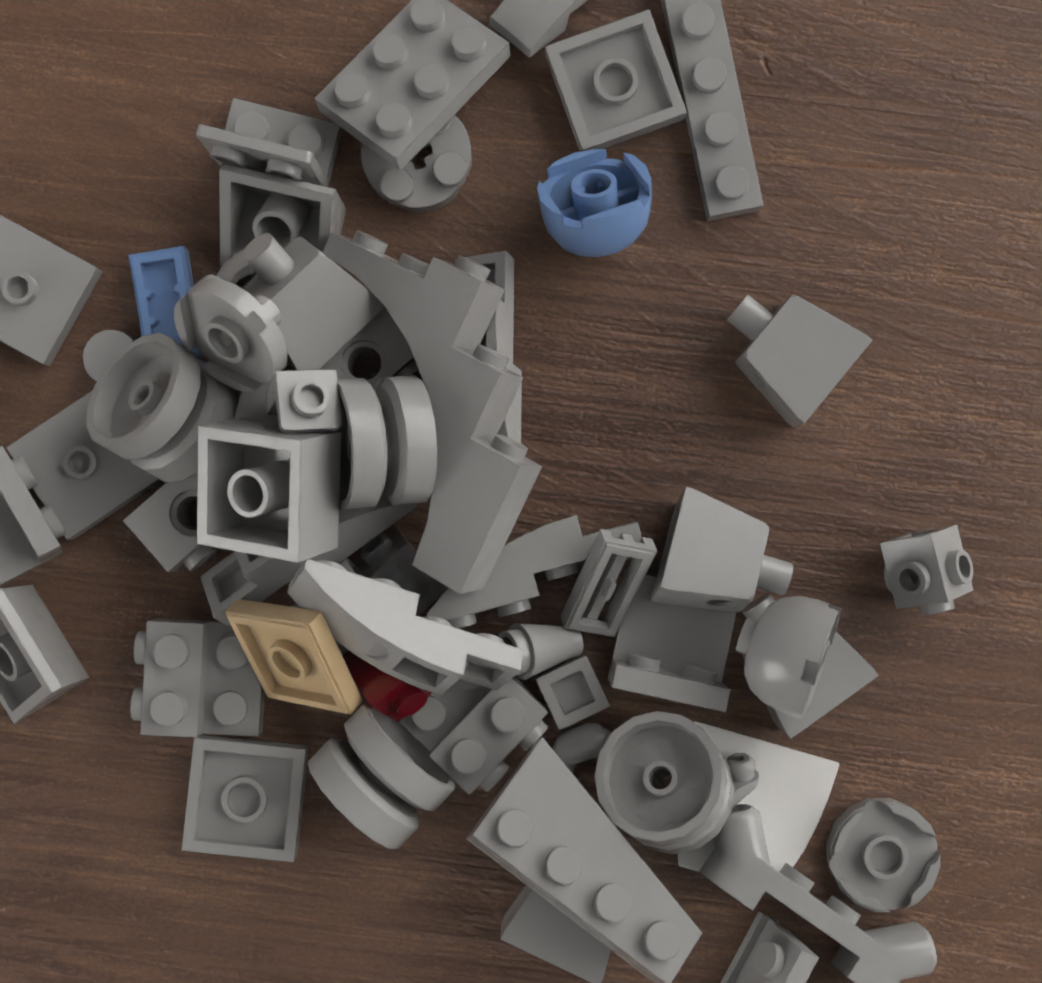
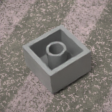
[197,418,342,563]

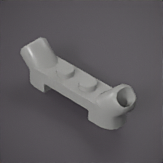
[699,804,937,983]

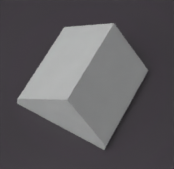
[219,164,346,266]
[0,585,90,724]

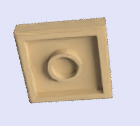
[225,599,363,714]

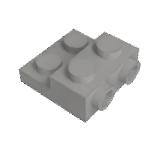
[130,618,265,738]
[399,631,548,795]

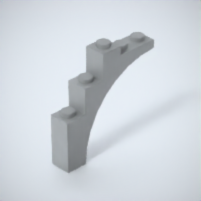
[322,230,542,594]

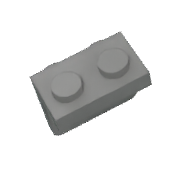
[0,446,66,586]

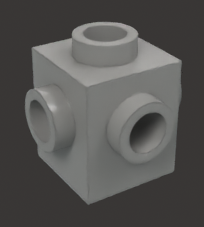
[880,525,973,615]

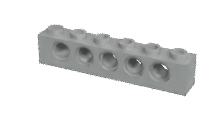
[123,307,420,572]

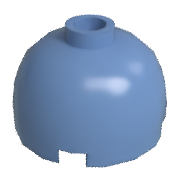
[537,149,652,257]

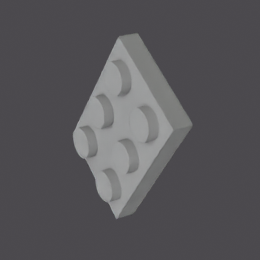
[314,0,511,171]

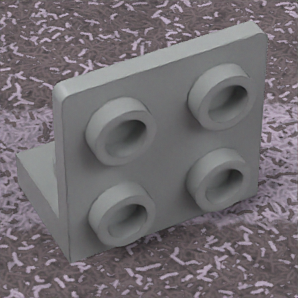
[196,98,343,187]
[607,575,736,712]

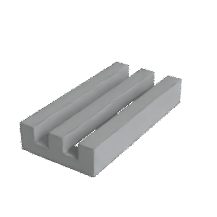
[560,529,657,637]

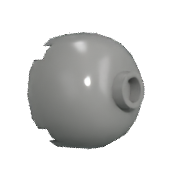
[736,596,842,720]

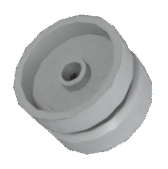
[86,333,237,482]
[337,376,437,510]
[307,700,455,850]
[594,711,735,854]

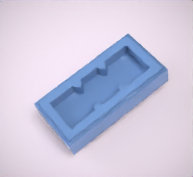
[129,246,206,359]

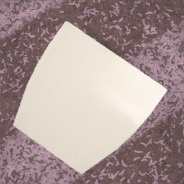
[678,721,840,872]

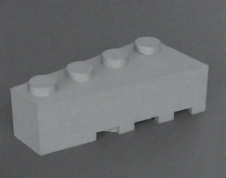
[466,737,702,983]

